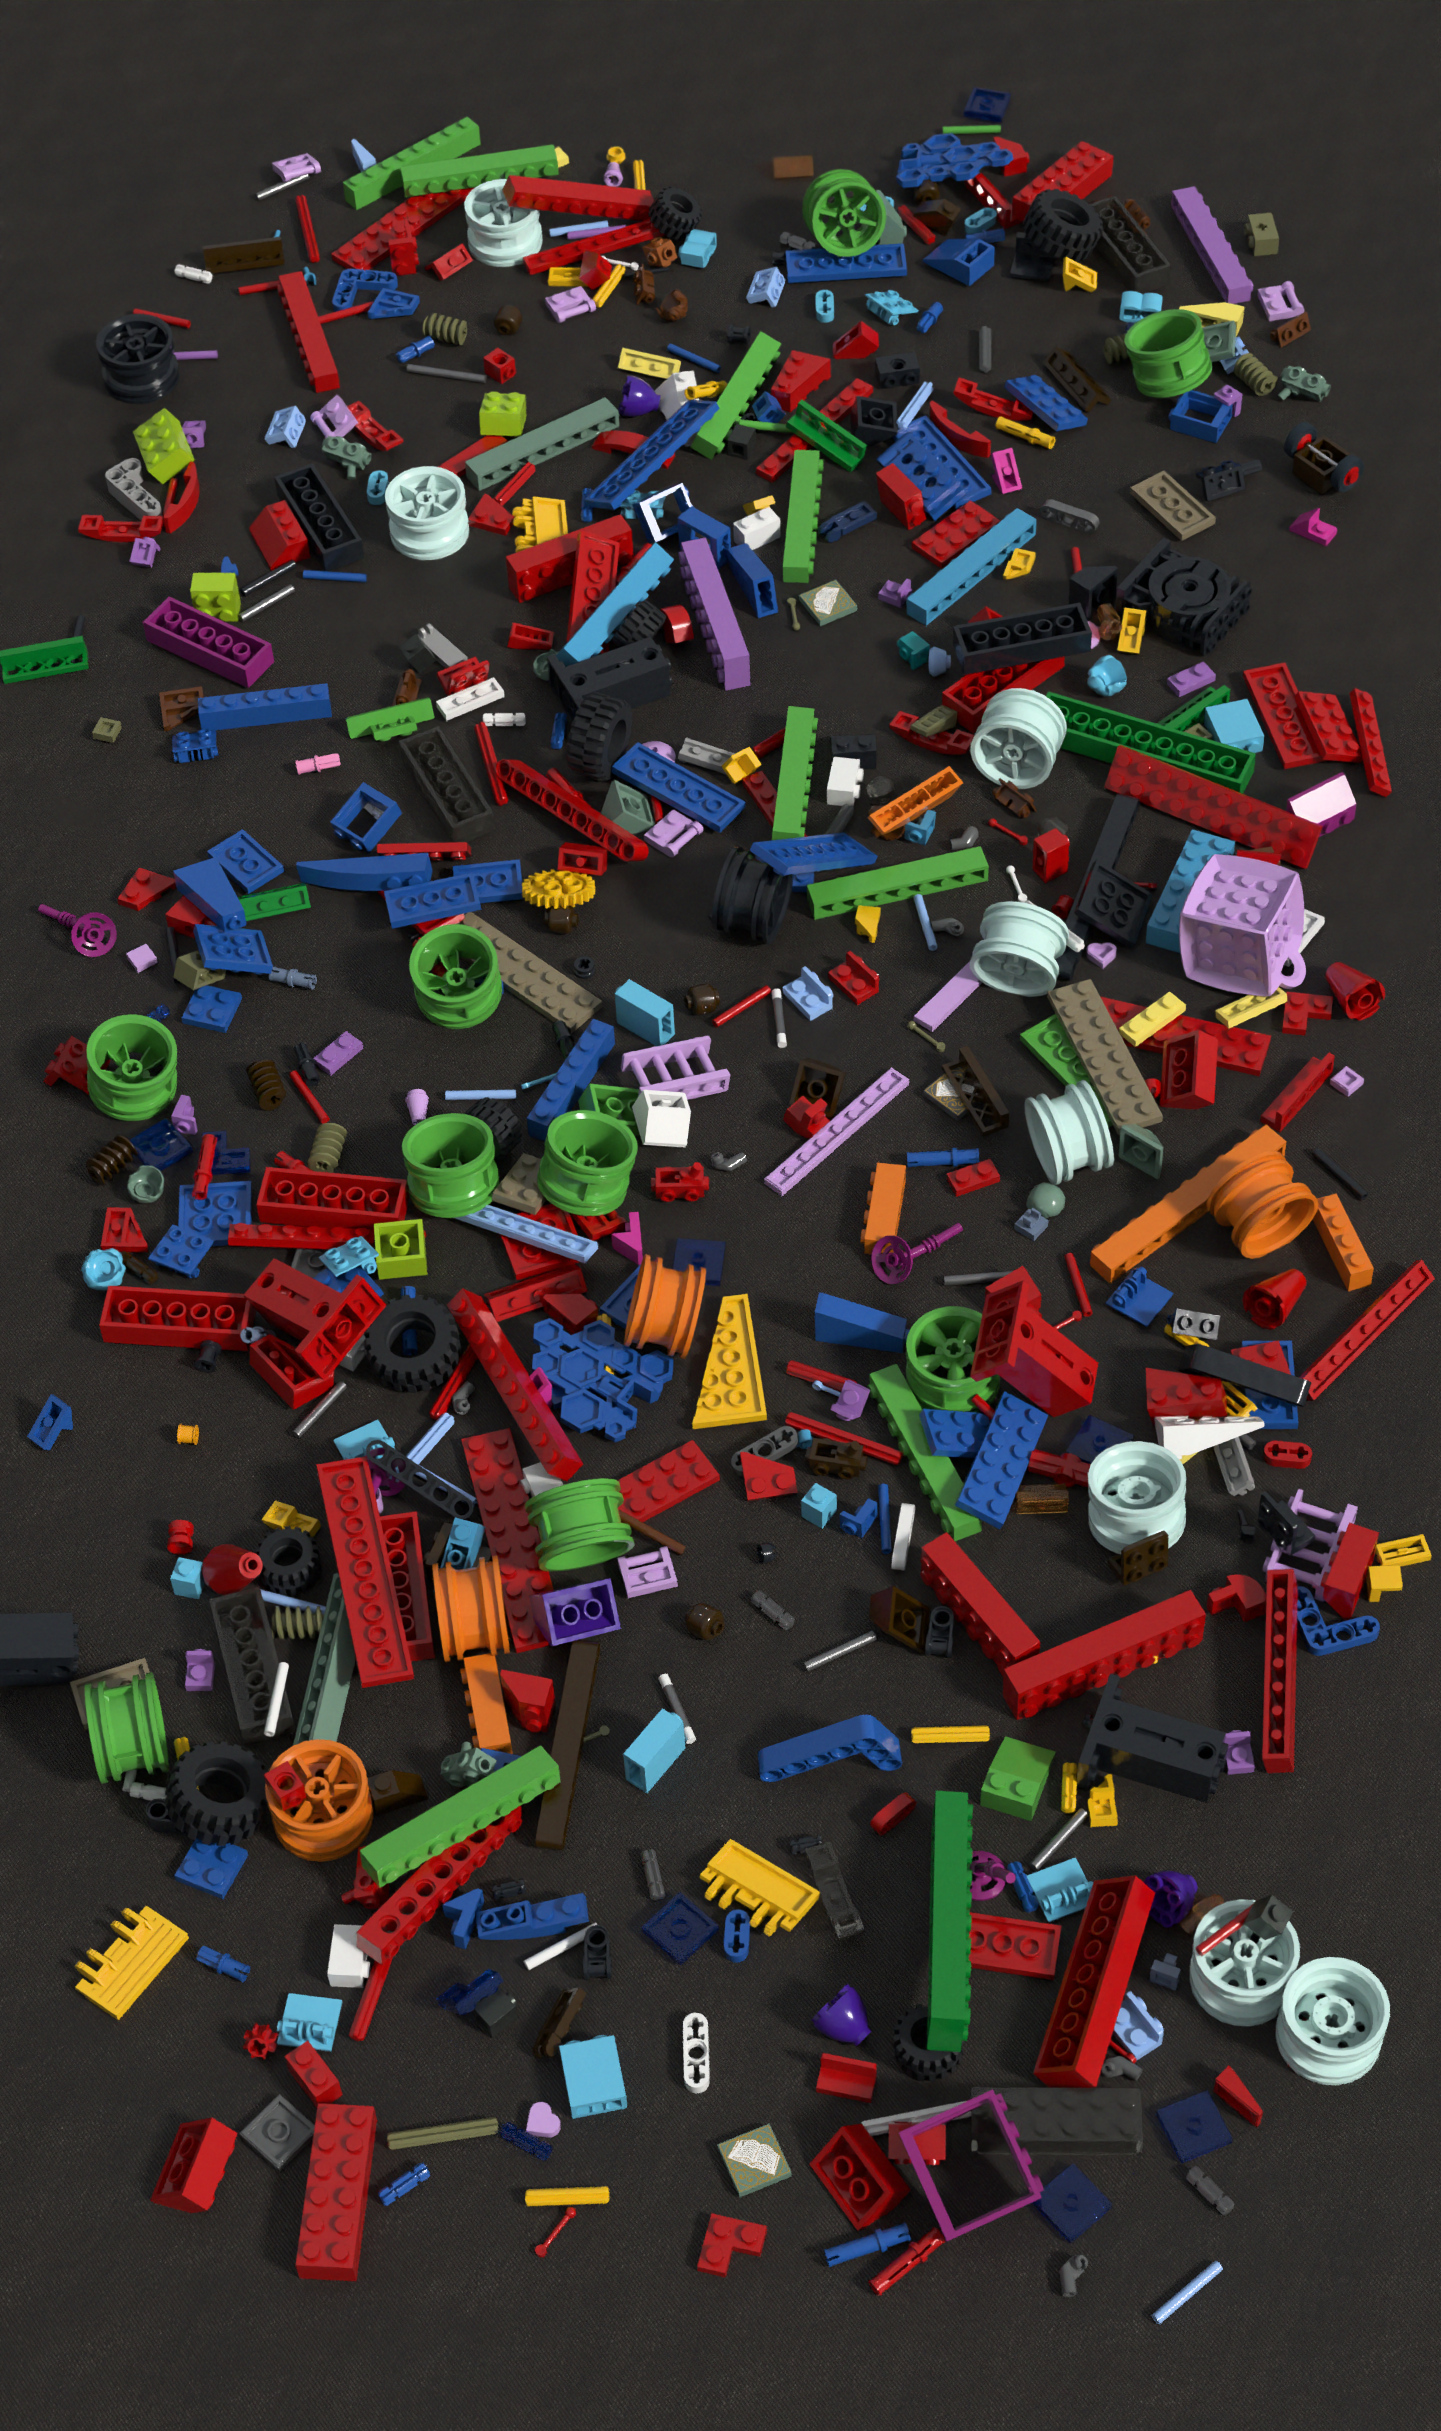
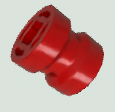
[167,1520,194,1555]

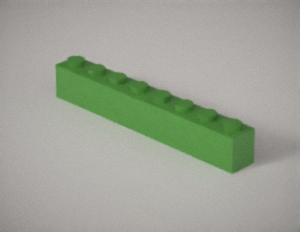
[343,117,481,210]
[400,144,559,197]
[691,331,781,460]
[783,450,824,583]
[772,706,818,840]
[807,846,989,920]
[867,1364,982,1541]
[360,1745,560,1888]

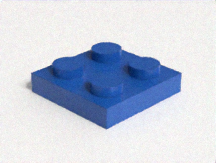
[182,985,242,1033]
[174,1838,248,1899]

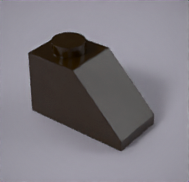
[912,199,961,236]
[368,1770,428,1816]

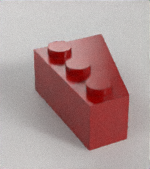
[771,350,831,412]
[250,1334,334,1410]
[1146,1368,1227,1425]

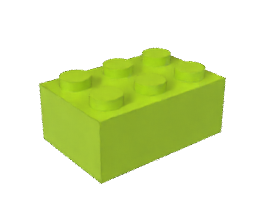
[133,408,195,484]

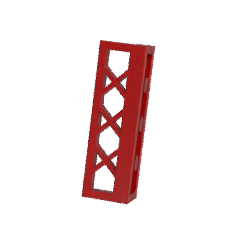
[965,173,1022,229]
[1260,1052,1335,1132]
[483,1263,587,1322]

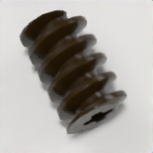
[246,1059,286,1111]
[86,1135,138,1186]

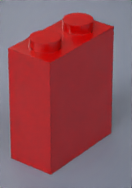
[876,463,926,530]

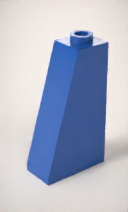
[727,543,778,618]
[173,857,246,932]
[815,1293,910,1353]

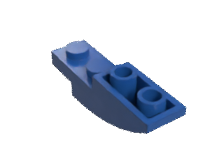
[476,1893,589,1940]

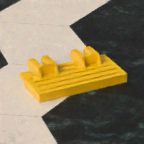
[512,497,568,553]
[700,1839,820,1937]
[75,1906,189,2020]

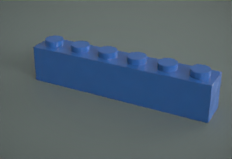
[198,683,332,731]
[527,1019,615,1142]

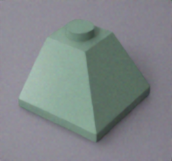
[876,190,907,245]
[601,780,655,834]
[1119,1124,1163,1179]

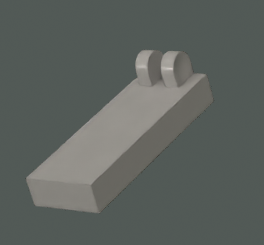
[418,623,467,668]
[678,738,735,775]
[1213,1436,1255,1496]

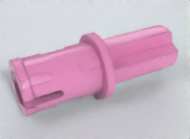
[296,753,340,774]

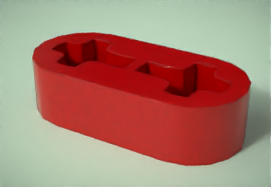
[1263,1441,1312,1469]
[870,1792,917,1835]

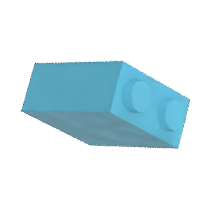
[1204,699,1264,753]
[615,979,675,1046]
[623,1708,685,1793]
[559,2035,627,2119]

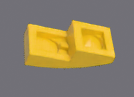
[262,1501,321,1537]

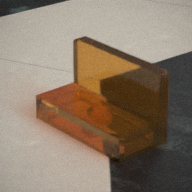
[773,155,813,178]
[1016,1484,1069,1514]

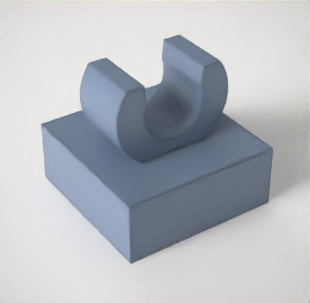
[1014,1208,1049,1241]
[1150,1953,1181,1991]

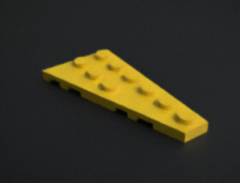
[692,1294,767,1429]

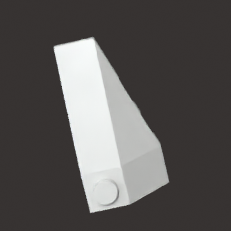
[655,371,702,447]
[1155,1416,1264,1459]

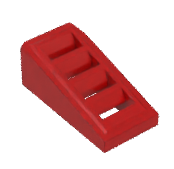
[507,622,554,650]
[1214,2066,1263,2127]

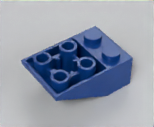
[923,239,995,286]

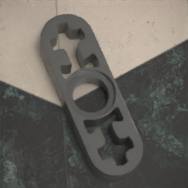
[731,1426,798,1476]

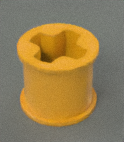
[177,1424,199,1445]

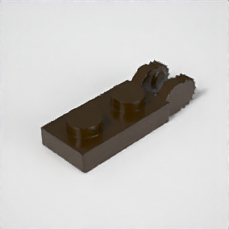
[532,1988,587,2059]

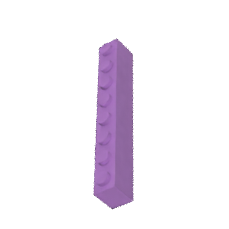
[1171,186,1253,304]

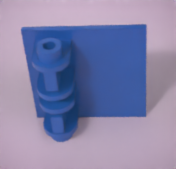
[172,729,218,763]
[148,1225,214,1278]
[1106,1267,1174,1327]

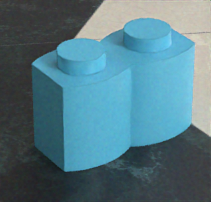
[678,229,717,268]
[1119,291,1163,323]

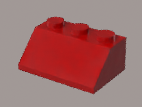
[249,500,310,570]
[1160,1030,1218,1110]
[1320,1523,1379,1621]
[150,2117,238,2213]
[810,2124,911,2231]

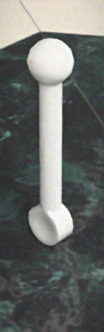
[602,256,639,271]
[1006,865,1027,903]

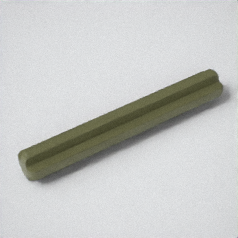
[387,2117,499,2150]

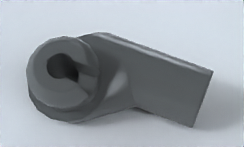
[452,1381,475,1415]
[1101,2056,1143,2081]

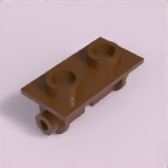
[1116,199,1150,236]
[633,264,655,305]
[1270,311,1311,348]
[392,669,422,706]
[992,778,1037,818]

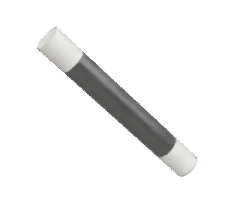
[772,989,787,1048]
[658,1674,696,1744]

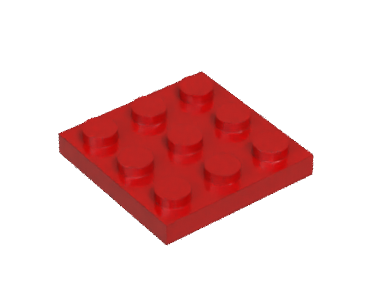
[499,1204,580,1280]

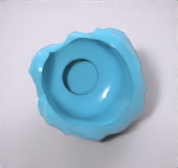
[1087,655,1127,697]
[81,1248,126,1291]

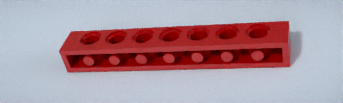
[356,1806,522,1965]

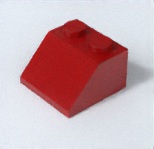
[500,1670,556,1732]

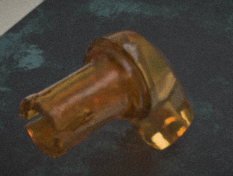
[1097,603,1122,640]
[1179,1894,1225,1934]

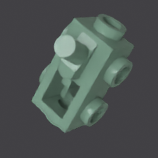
[1278,366,1331,402]
[322,435,371,480]
[440,1742,497,1787]

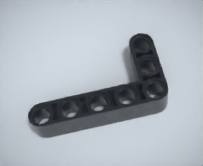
[1178,1344,1311,1407]

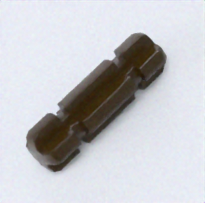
[121,1251,158,1285]

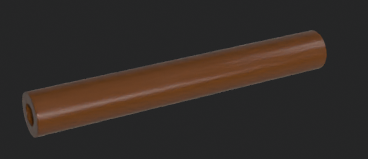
[619,1510,686,1555]

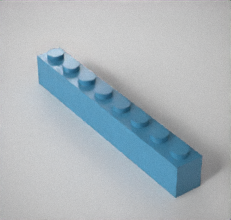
[906,508,1036,626]
[556,542,674,667]

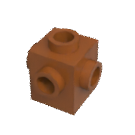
[642,237,677,267]

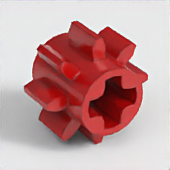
[243,2023,278,2059]

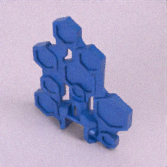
[896,133,1013,188]
[532,1318,674,1443]

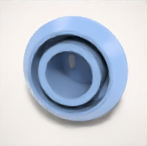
[929,647,951,677]

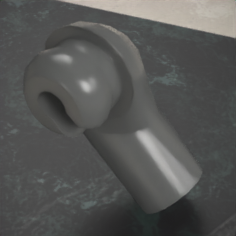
[950,826,978,850]
[930,917,964,936]
[711,1152,747,1171]
[1059,2254,1088,2297]

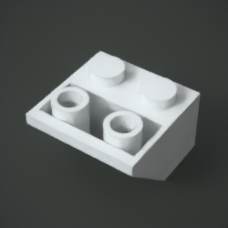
[632,1090,691,1147]

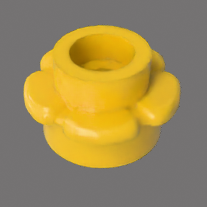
[606,147,625,164]

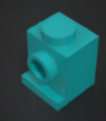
[897,631,930,670]

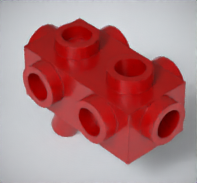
[651,1162,709,1202]
[341,1843,389,1909]

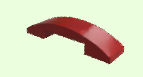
[953,377,1033,421]
[347,401,403,451]
[930,401,991,458]
[592,431,675,469]
[163,461,199,533]
[78,515,164,542]
[889,711,974,755]

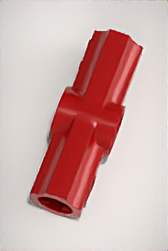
[1028,1449,1091,1487]

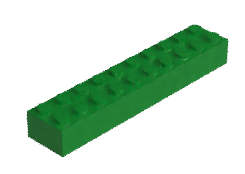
[1046,691,1256,794]
[927,1791,973,2052]

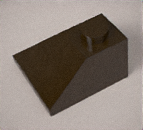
[789,1058,846,1118]
[869,1586,929,1654]

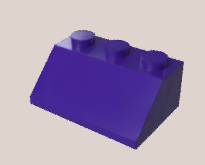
[529,1578,621,1646]

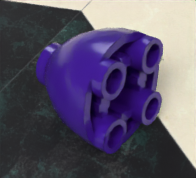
[618,375,660,417]
[1144,1870,1197,1928]
[811,1984,872,2047]

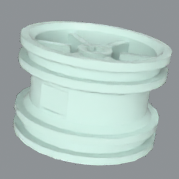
[464,179,542,267]
[385,466,469,560]
[970,688,1067,789]
[970,901,1069,997]
[1024,1080,1114,1185]
[1088,1441,1186,1554]
[1189,1899,1300,2026]
[1276,1957,1390,2085]

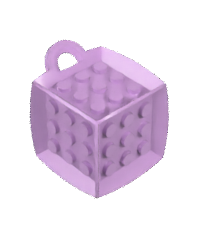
[1179,854,1306,996]

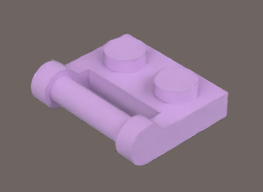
[272,153,321,183]
[1258,281,1304,321]
[545,286,596,323]
[310,395,358,438]
[644,809,704,858]
[617,1546,678,1598]

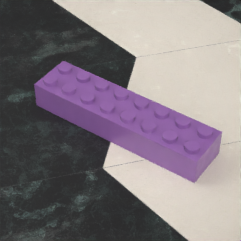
[678,538,750,691]

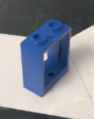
[1168,390,1233,443]
[632,483,695,543]
[678,506,731,570]
[330,782,402,853]

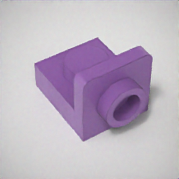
[1214,385,1243,417]
[182,420,206,448]
[130,537,160,568]
[878,579,913,608]
[171,1095,198,1135]
[830,1380,870,1421]
[185,1649,215,1691]
[1225,1730,1255,1775]

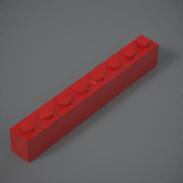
[502,175,654,221]
[277,271,340,393]
[1262,1569,1298,1773]

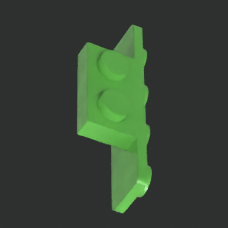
[346,698,434,741]

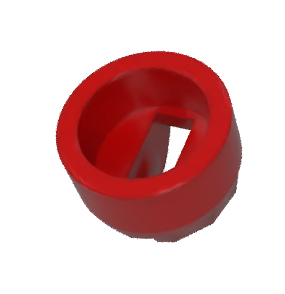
[1145,1078,1161,1099]

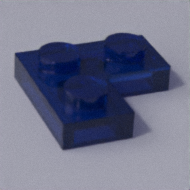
[202,1131,251,1175]
[436,1969,504,2015]

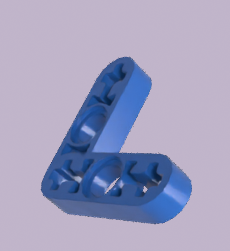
[332,269,398,312]
[1297,1586,1380,1656]

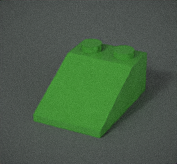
[578,1084,640,1136]
[980,1736,1056,1821]

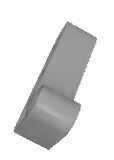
[105,458,162,521]

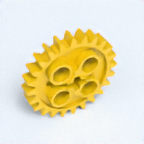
[522,869,595,909]

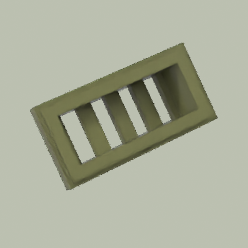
[910,705,957,737]

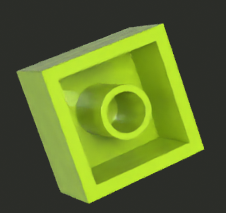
[479,392,527,436]
[190,573,241,622]
[374,1219,427,1280]

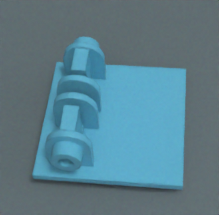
[865,290,919,325]
[620,490,666,520]
[319,1236,379,1277]
[333,1420,395,1460]
[1027,1857,1093,1923]
[277,1993,342,2052]

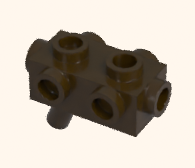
[805,1438,868,1480]

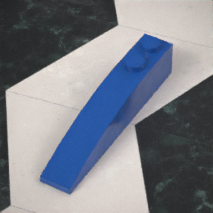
[296,853,433,891]

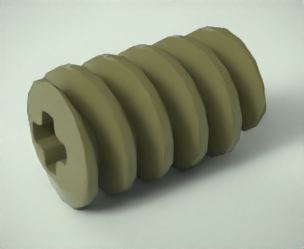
[422,313,467,346]
[1103,334,1127,364]
[1234,353,1278,396]
[308,1123,347,1173]
[272,1606,324,1639]

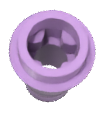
[604,162,623,187]
[405,1089,429,1125]

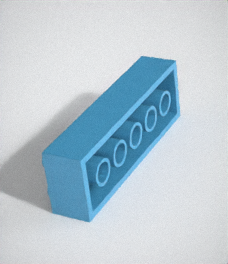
[1146,829,1235,953]

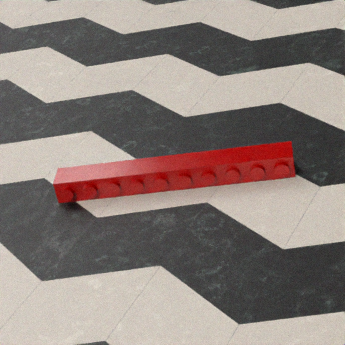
[447,1288,583,1481]

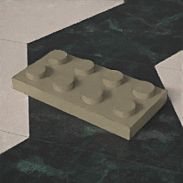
[1130,471,1216,541]

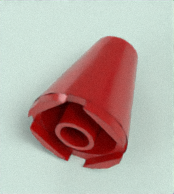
[1325,962,1385,1021]
[1242,1269,1307,1330]
[202,1544,263,1595]

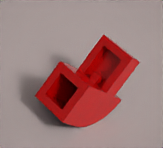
[660,605,694,643]
[783,1096,830,1138]
[1207,1574,1267,1622]

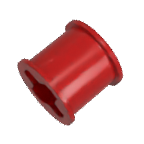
[1052,895,1074,919]

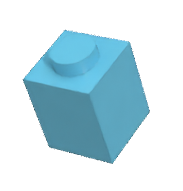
[801,1483,837,1529]
[170,1557,205,1600]

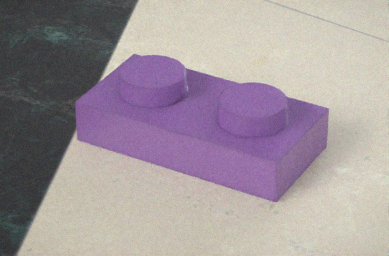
[1167,661,1216,697]
[313,1031,363,1076]

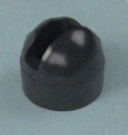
[757,1542,777,1564]

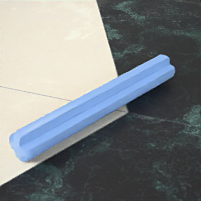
[896,382,933,429]
[387,1413,455,1487]

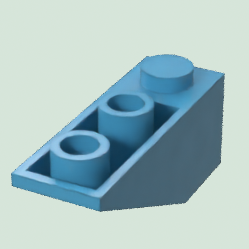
[433,1518,486,1592]

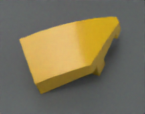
[1003,548,1036,580]
[855,905,881,943]
[1088,1774,1118,1827]

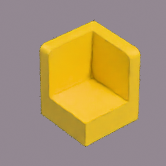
[721,747,762,784]
[1366,1566,1403,1602]

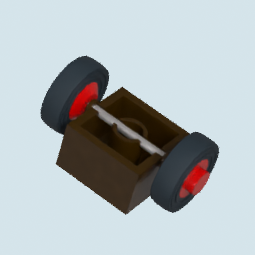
[1284,422,1364,494]

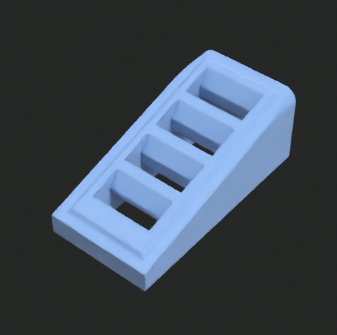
[351,139,376,172]

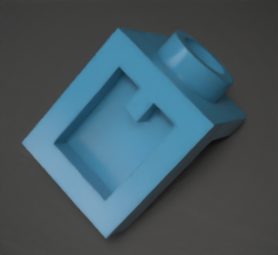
[905,810,936,845]

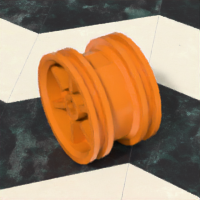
[1207,1151,1319,1259]
[624,1254,706,1359]
[432,1555,510,1662]
[265,1739,374,1862]

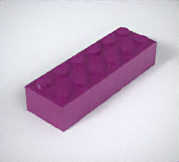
[143,596,274,688]

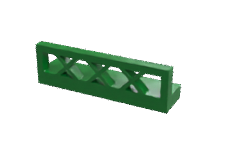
[786,400,867,473]
[0,636,89,684]
[1156,685,1230,732]
[238,883,311,921]

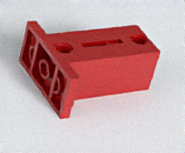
[243,1258,387,1381]
[970,1280,1098,1417]

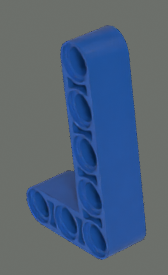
[758,1715,902,1782]

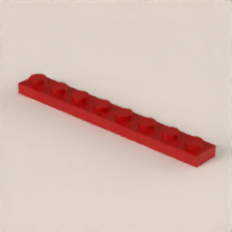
[523,220,665,275]
[756,378,873,483]
[1299,1259,1435,1401]

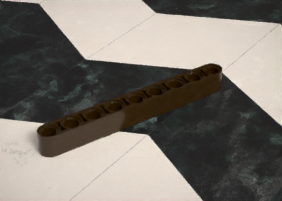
[536,1640,600,1851]

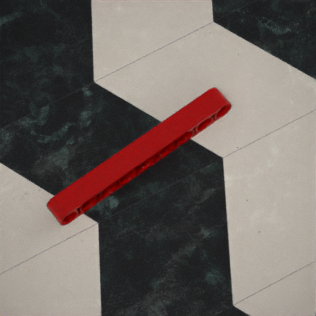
[495,759,649,861]

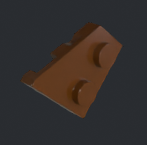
[159,686,204,732]

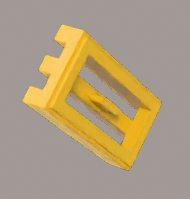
[548,267,588,287]
[1222,1381,1258,1417]
[1375,1534,1432,1567]

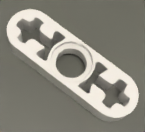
[892,1503,915,1571]
[683,2013,710,2093]

